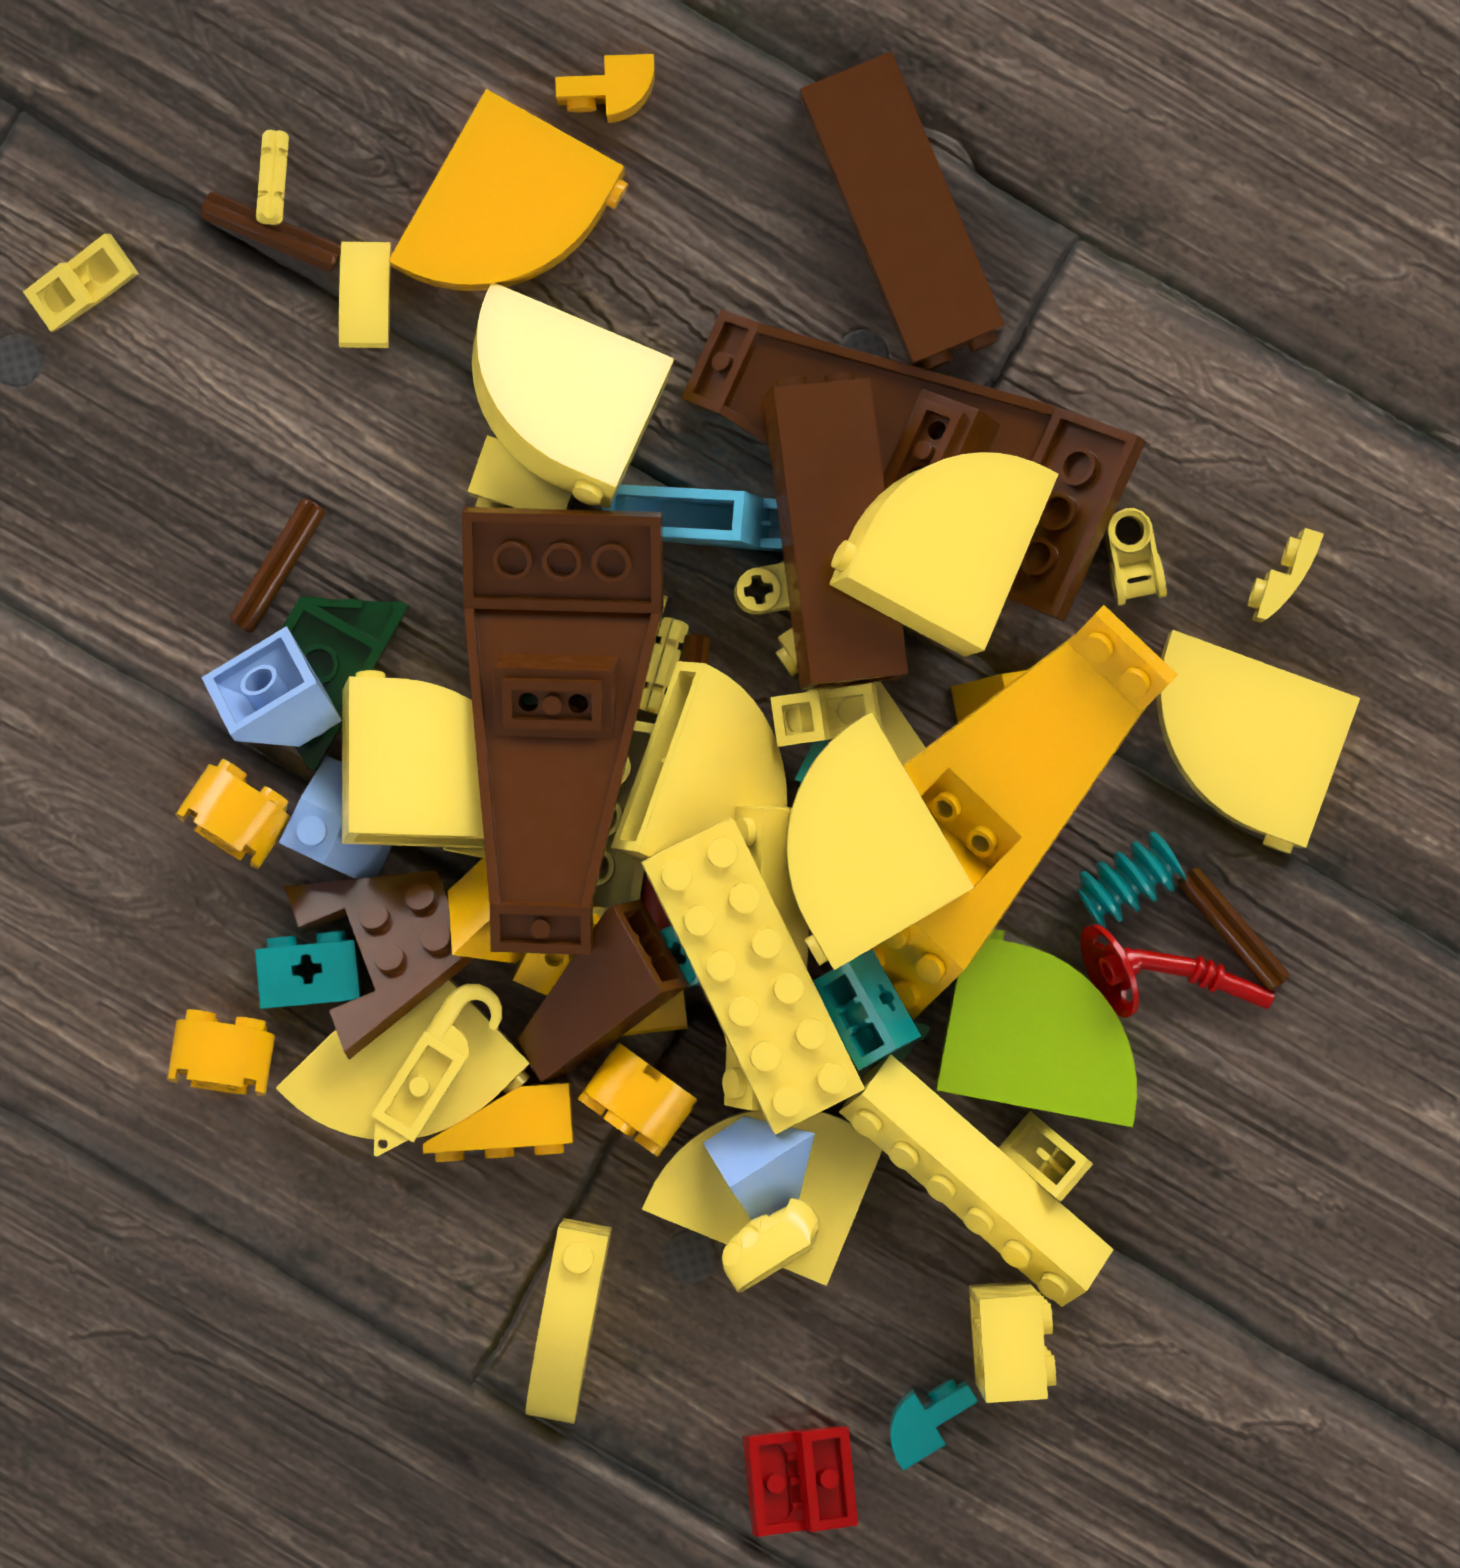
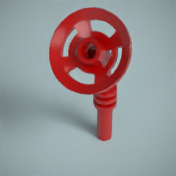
[1080,924,1275,1018]

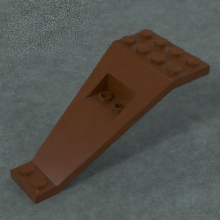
[681,309,1146,622]
[462,507,664,955]

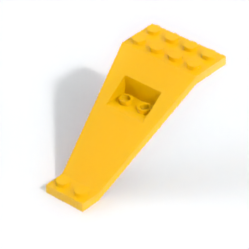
[866,605,1178,1020]

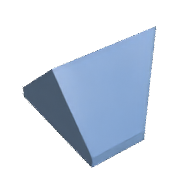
[703,1116,815,1220]

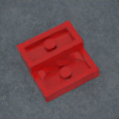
[742,1426,858,1537]

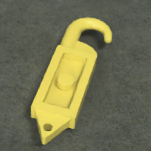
[371,983,502,1156]

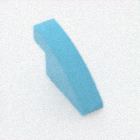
[602,485,783,552]

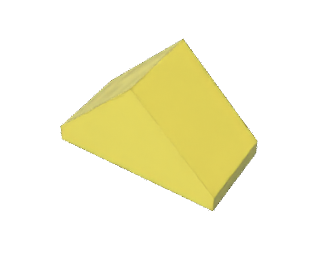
[999,1111,1093,1202]

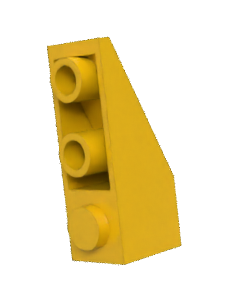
[423,1082,574,1162]

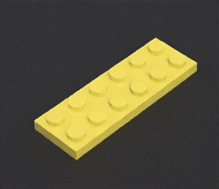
[641,817,865,1135]

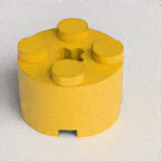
[175,759,291,869]
[167,1009,275,1096]
[577,1043,698,1157]

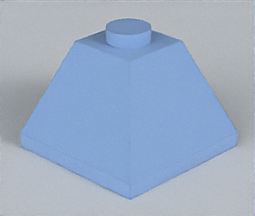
[202,626,342,747]
[279,755,393,879]

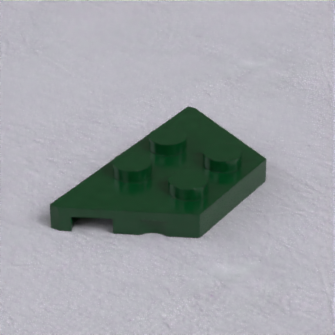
[282,596,410,772]

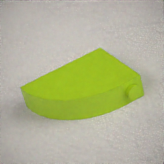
[934,929,1137,1127]

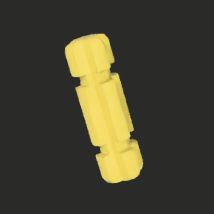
[256,130,289,225]
[639,617,689,714]

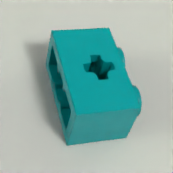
[255,931,363,1009]
[813,950,921,1071]

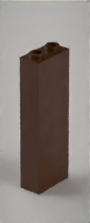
[799,51,1005,370]
[763,372,909,690]

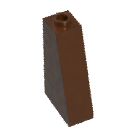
[517,899,690,1082]

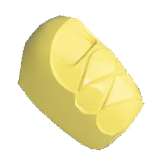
[721,1198,820,1293]

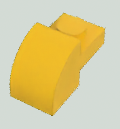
[555,54,655,123]

